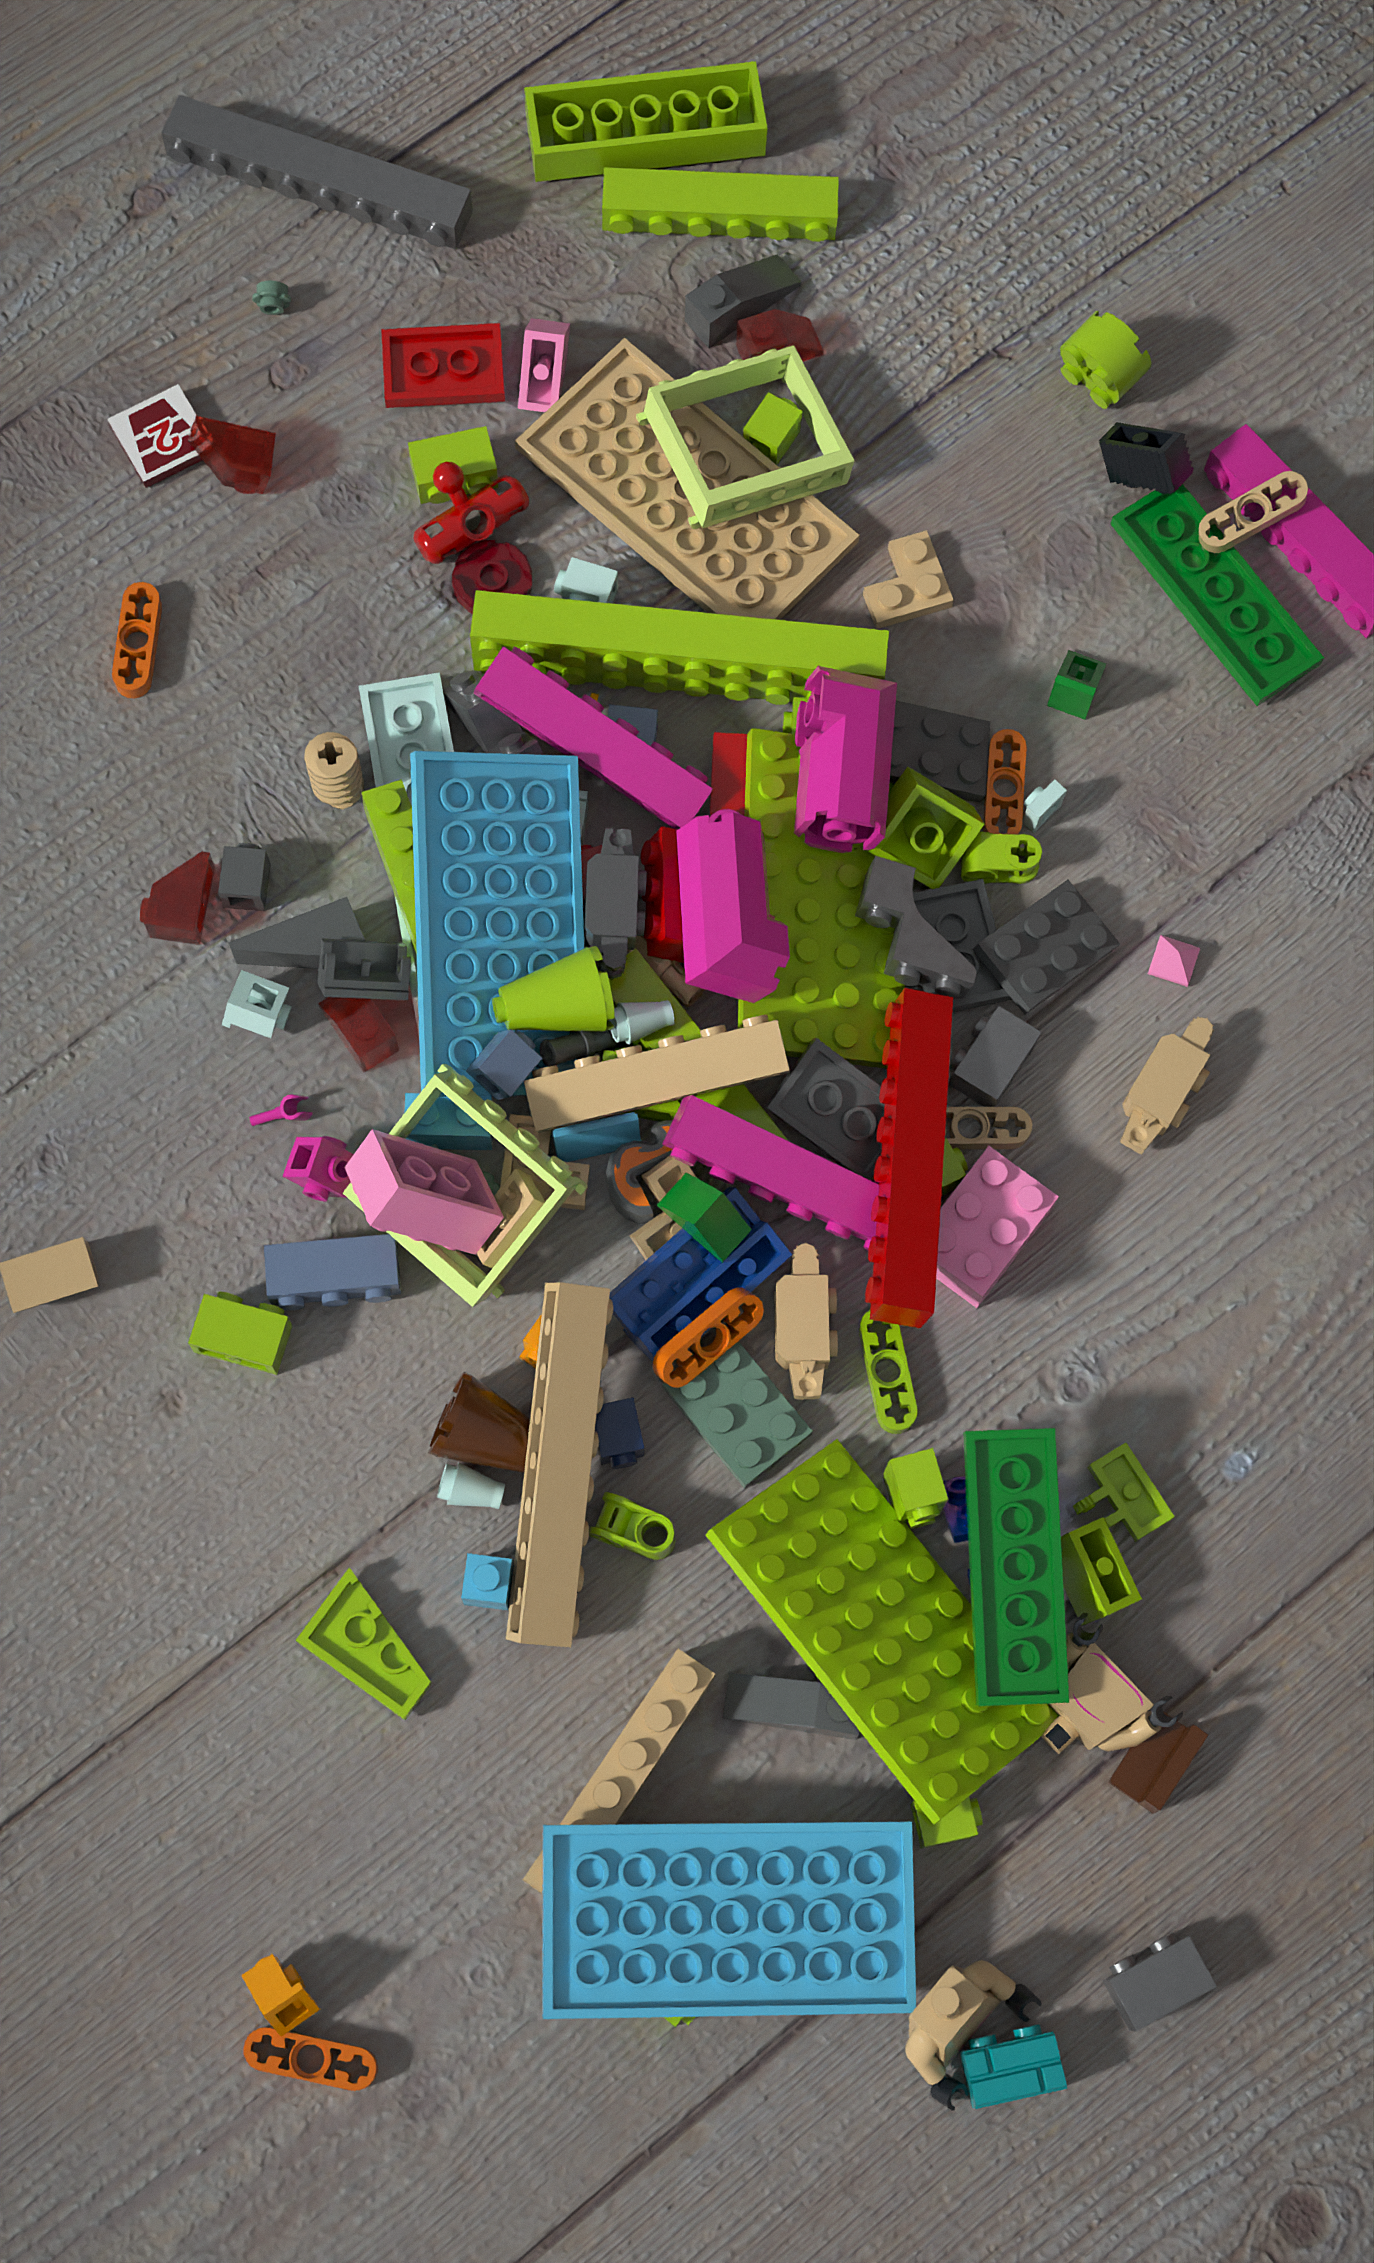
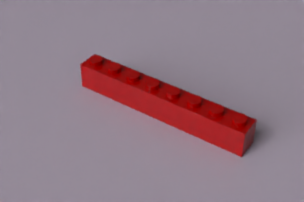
[865,988,953,1329]

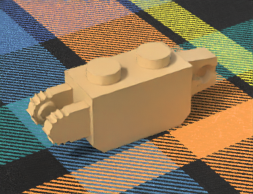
[1120,1016,1214,1154]
[774,1242,838,1400]

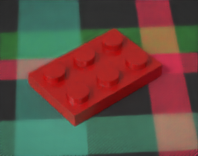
[381,323,505,408]

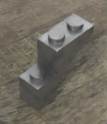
[443,671,544,755]
[855,856,976,998]

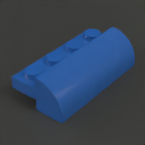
[609,1186,792,1362]

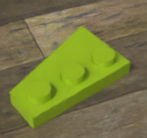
[295,1567,432,1720]

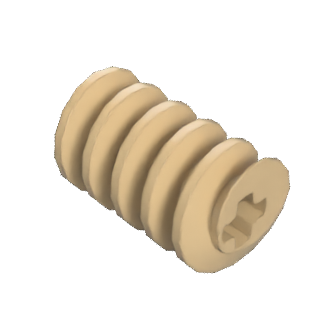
[304,732,364,810]

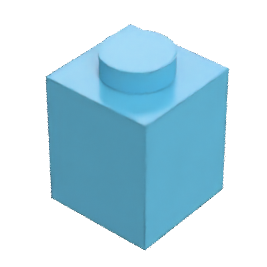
[461,1553,514,1610]

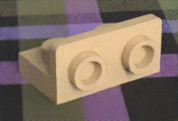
[477,1168,549,1268]

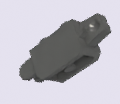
[584,828,646,980]

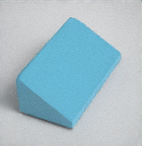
[552,1112,641,1162]

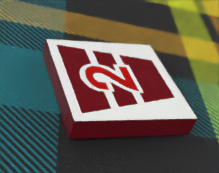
[107,384,217,488]

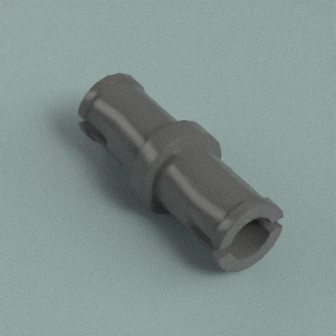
[540,1030,624,1067]

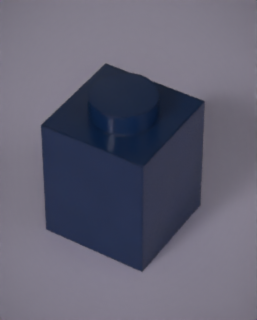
[595,1397,645,1469]

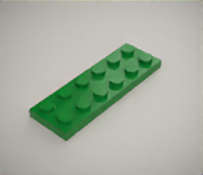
[1110,484,1324,706]
[963,1428,1069,1706]

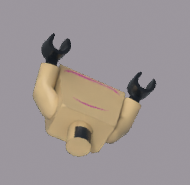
[1042,1613,1183,1754]
[905,1960,1042,2111]

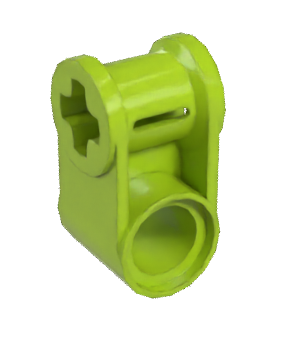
[961,832,1042,884]
[589,1492,676,1560]

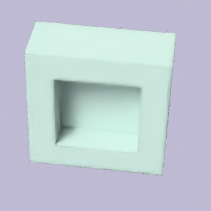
[1022,779,1067,833]

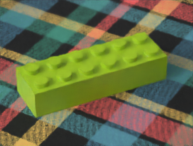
[524,61,768,182]

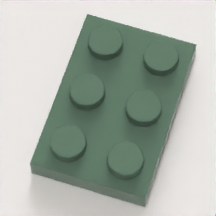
[662,1341,813,1489]

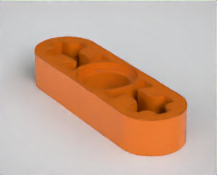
[112,582,162,699]
[983,729,1027,835]
[652,1287,764,1388]
[243,2027,378,2091]

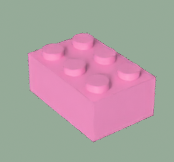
[345,1129,504,1255]
[936,1146,1059,1308]

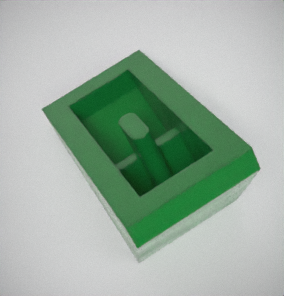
[1047,650,1107,720]
[657,1172,752,1263]

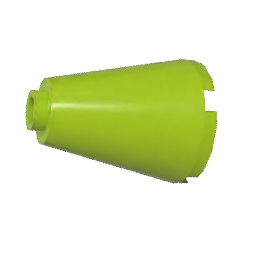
[492,946,615,1031]

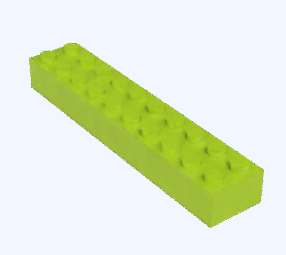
[470,590,889,705]

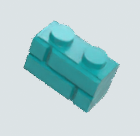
[959,2024,1067,2109]

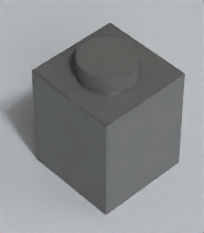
[218,843,271,911]

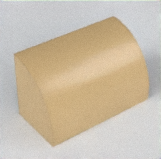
[0,1237,99,1313]

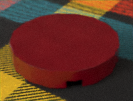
[452,540,532,614]

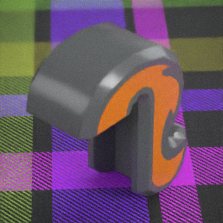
[606,1120,673,1224]

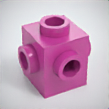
[282,1136,354,1202]

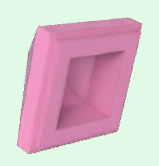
[1148,935,1200,987]

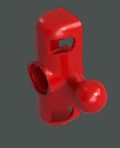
[413,461,529,564]

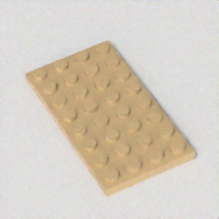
[515,338,860,620]

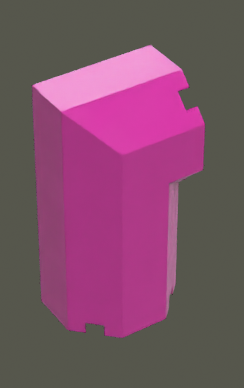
[794,666,897,853]
[677,812,790,1003]

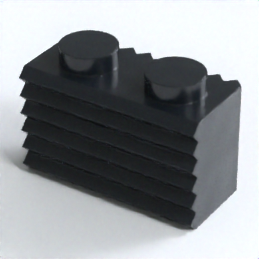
[1099,422,1194,494]

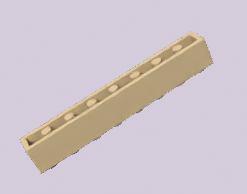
[506,1282,613,1648]

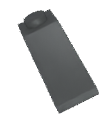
[685,254,801,349]
[228,897,365,969]
[722,1673,859,1740]

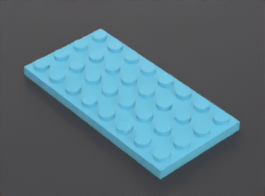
[410,751,584,1097]
[542,1822,916,2019]

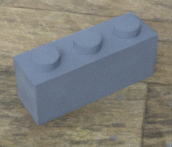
[264,1234,401,1311]

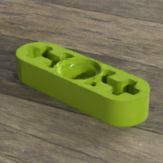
[859,1310,917,1434]

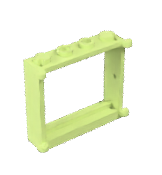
[636,345,854,529]
[343,1064,588,1307]

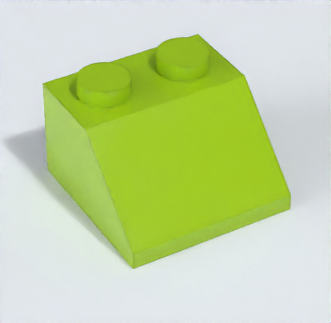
[869,766,985,889]

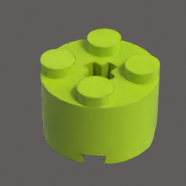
[1060,311,1152,409]

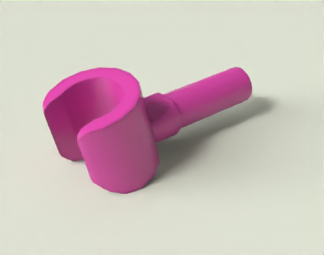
[249,1094,312,1126]

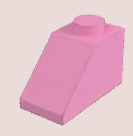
[518,318,570,412]

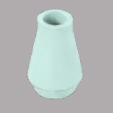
[610,1000,674,1044]
[437,1462,505,1509]

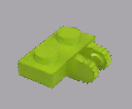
[1072,1442,1175,1542]

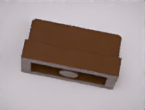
[1109,1711,1208,1814]

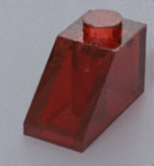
[736,309,824,362]
[188,416,276,494]
[140,851,215,945]
[318,997,399,1073]

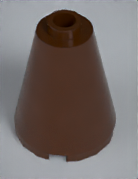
[428,1372,530,1473]

